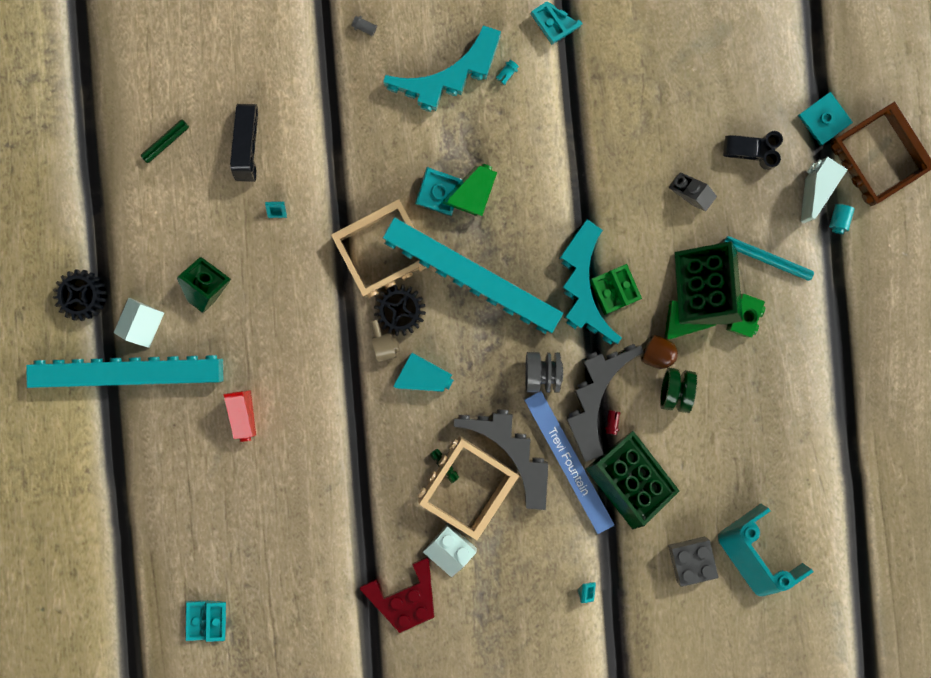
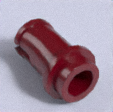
[604,410,621,435]

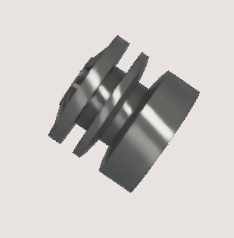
[525,352,563,393]

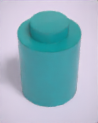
[829,204,855,234]

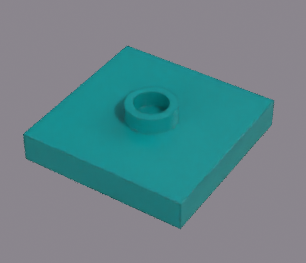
[798,92,853,146]
[415,167,463,216]

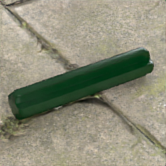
[141,119,189,163]

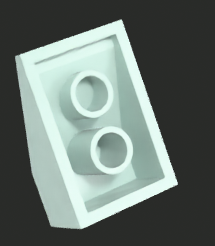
[801,157,847,223]

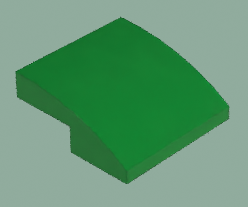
[589,264,642,315]

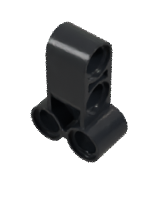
[723,131,783,170]

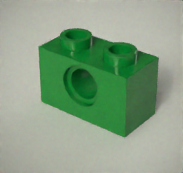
[726,293,766,338]

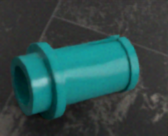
[495,59,519,85]

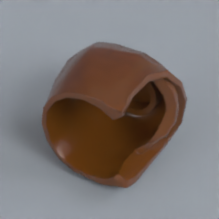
[641,335,678,369]

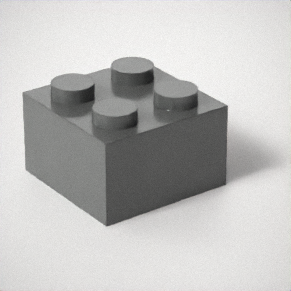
[668,536,719,587]

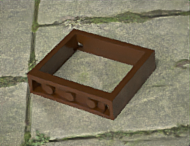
[830,102,931,206]

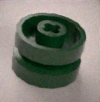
[660,368,697,413]

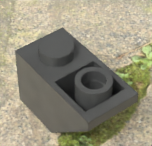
[669,172,717,212]

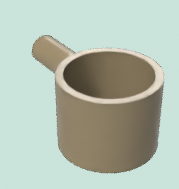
[370,320,400,362]

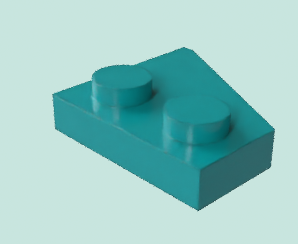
[530,1,583,45]

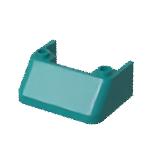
[718,504,813,597]

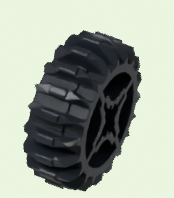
[52,269,107,321]
[374,284,426,336]

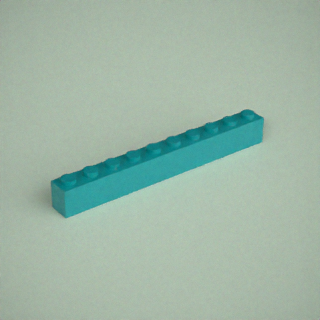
[382,217,563,334]
[26,355,224,388]

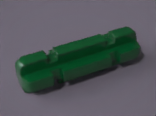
[430,449,459,483]

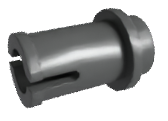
[352,16,377,36]

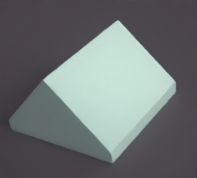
[114,298,164,348]

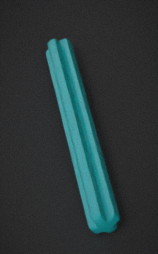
[723,236,814,281]

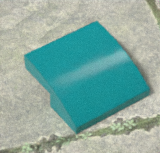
[185,601,226,642]

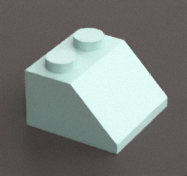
[423,523,477,577]

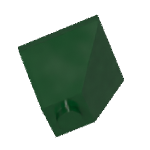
[177,257,231,313]

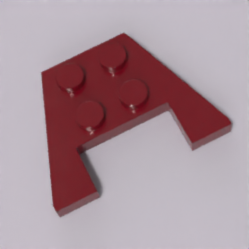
[360,557,435,633]

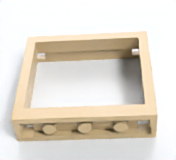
[331,199,426,298]
[418,436,519,540]

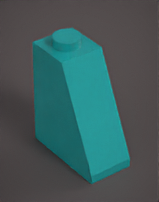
[393,352,454,392]

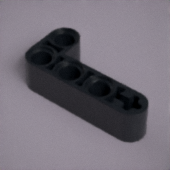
[230,104,258,182]

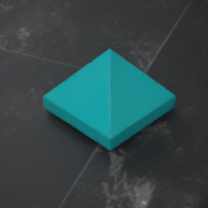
[265,201,287,218]
[578,582,596,603]

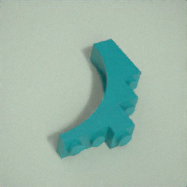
[383,25,501,112]
[559,219,622,345]

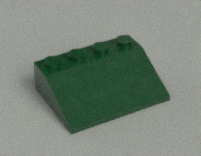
[675,241,743,324]
[586,431,680,530]

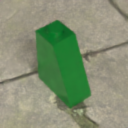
[443,164,497,216]
[664,300,716,339]

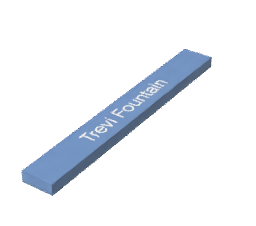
[524,391,614,534]

